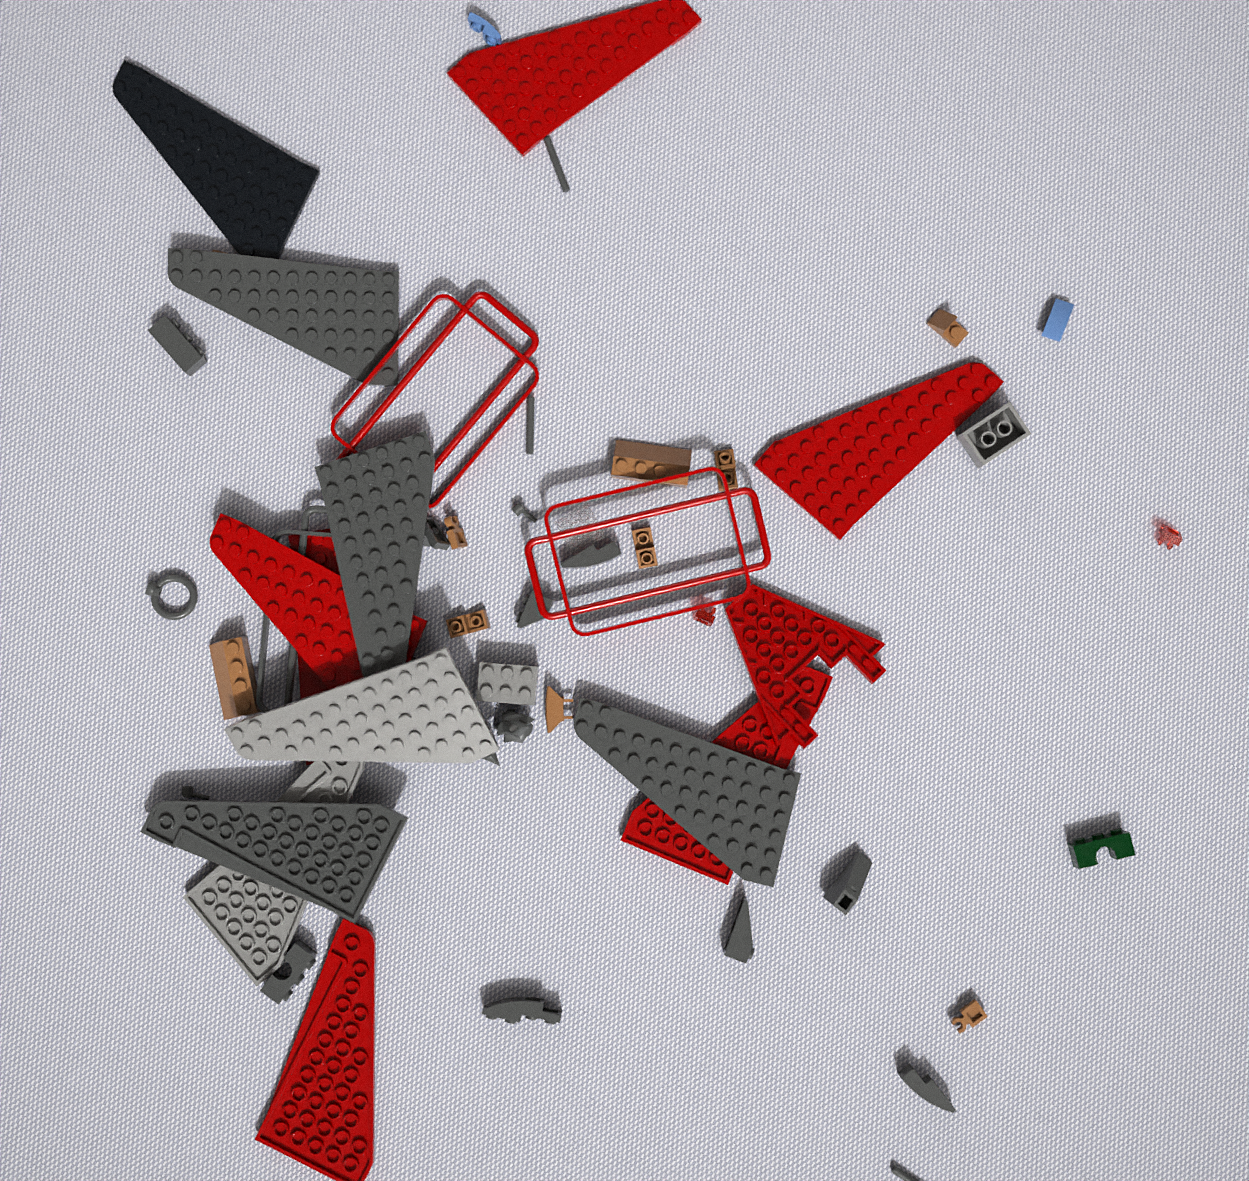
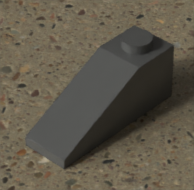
[723,897,754,963]

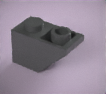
[515,592,554,629]

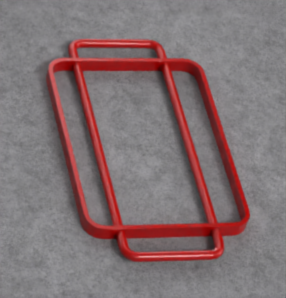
[330,291,539,509]
[524,467,772,636]

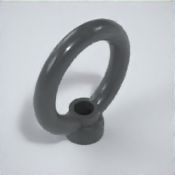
[145,574,198,620]

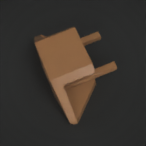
[545,686,573,733]

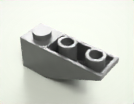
[823,851,872,915]

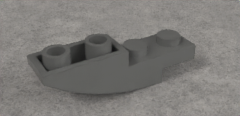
[482,997,562,1024]

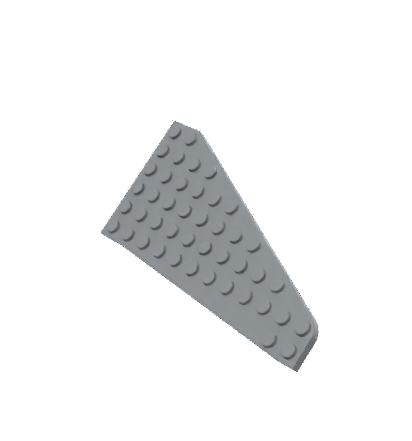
[224,646,500,763]
[183,761,365,986]

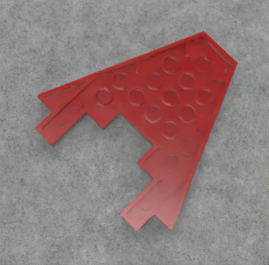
[724,584,887,749]

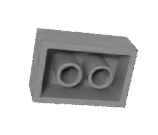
[957,402,1031,468]
[476,662,539,705]

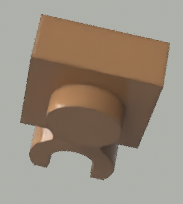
[444,516,468,550]
[950,999,988,1033]

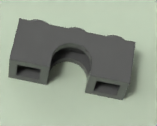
[260,939,318,1005]

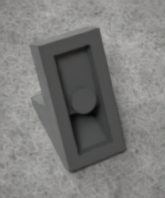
[423,517,451,550]

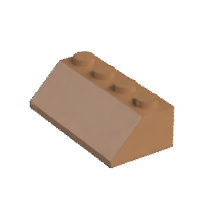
[611,440,692,488]
[209,637,262,720]

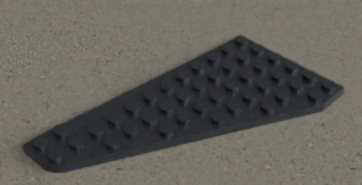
[112,60,320,259]

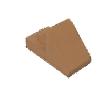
[926,309,969,348]

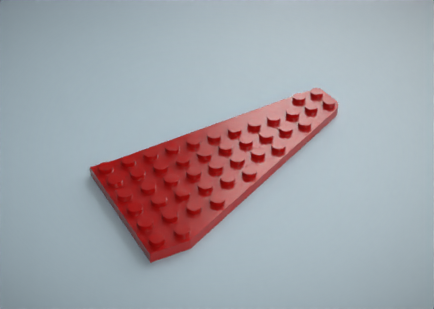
[620,667,833,885]

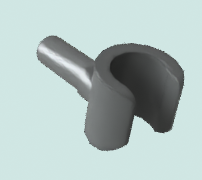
[512,504,537,523]
[182,786,209,800]

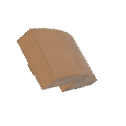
[714,449,738,492]
[632,526,658,569]
[446,609,490,638]

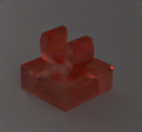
[1158,524,1183,550]
[693,607,716,627]

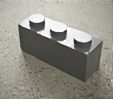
[148,316,208,376]

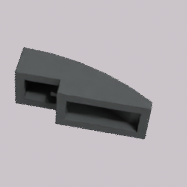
[561,541,622,569]
[898,1063,956,1113]

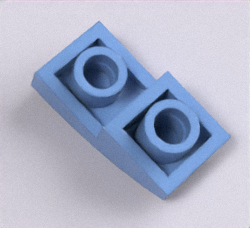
[467,12,502,46]
[1041,299,1074,342]

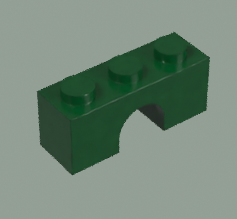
[1067,828,1136,869]

